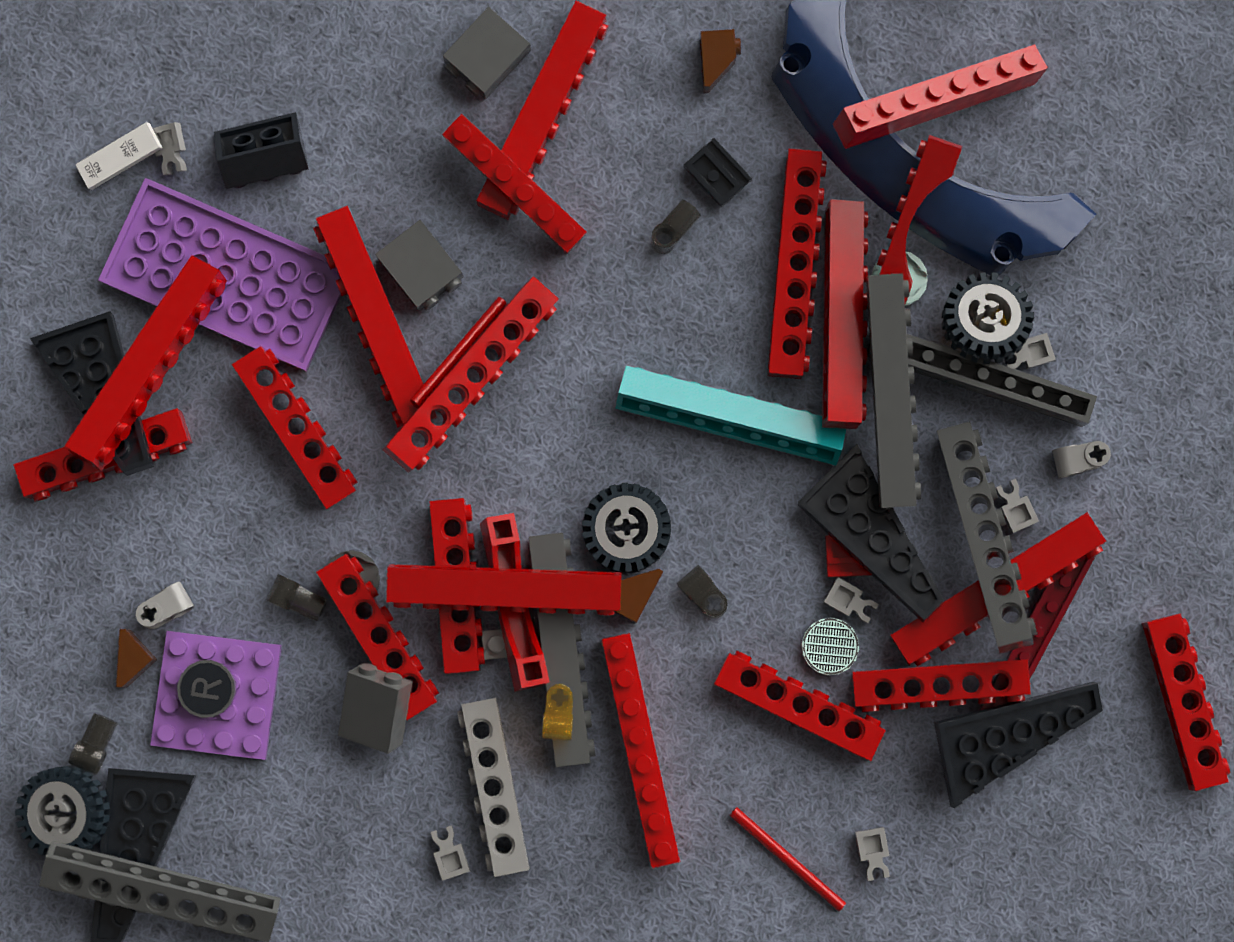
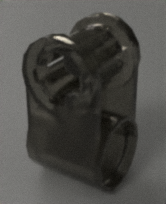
[676,565,728,619]

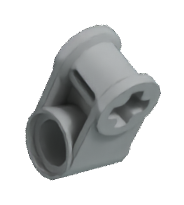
[1052,441,1111,478]
[136,582,194,629]

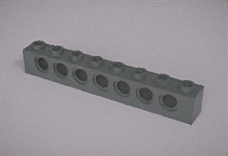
[937,421,1037,653]
[39,841,281,942]

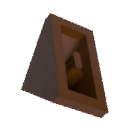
[116,629,157,687]

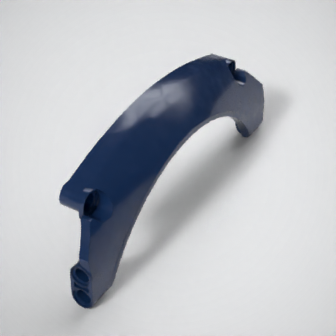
[771,0,1096,276]

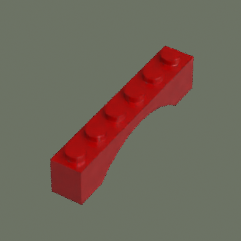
[442,113,587,254]
[877,135,962,304]
[480,513,550,692]

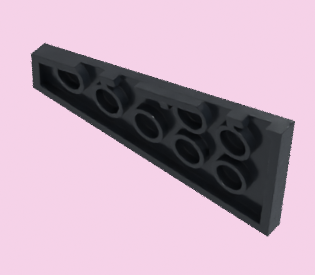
[30,311,154,476]
[934,682,1103,809]

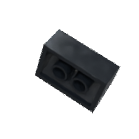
[214,112,309,189]

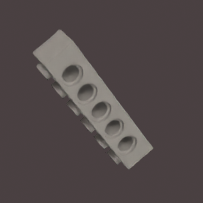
[457,698,530,877]

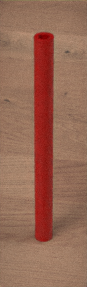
[410,297,507,408]
[729,807,846,912]

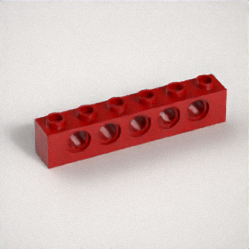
[232,346,358,509]
[13,408,192,502]
[429,498,485,674]
[316,554,439,720]
[1142,613,1230,791]
[713,650,886,761]
[853,659,1031,712]

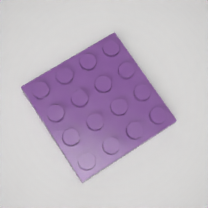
[150,631,282,760]

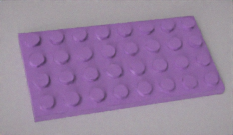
[98,178,341,372]

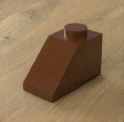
[700,29,741,93]
[614,569,663,623]

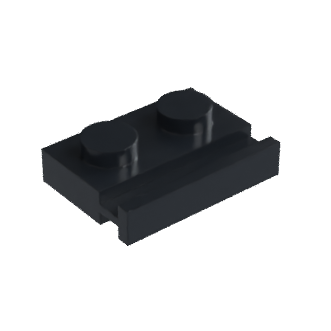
[683,138,752,208]

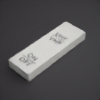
[75,122,162,190]

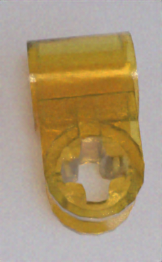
[542,683,573,741]

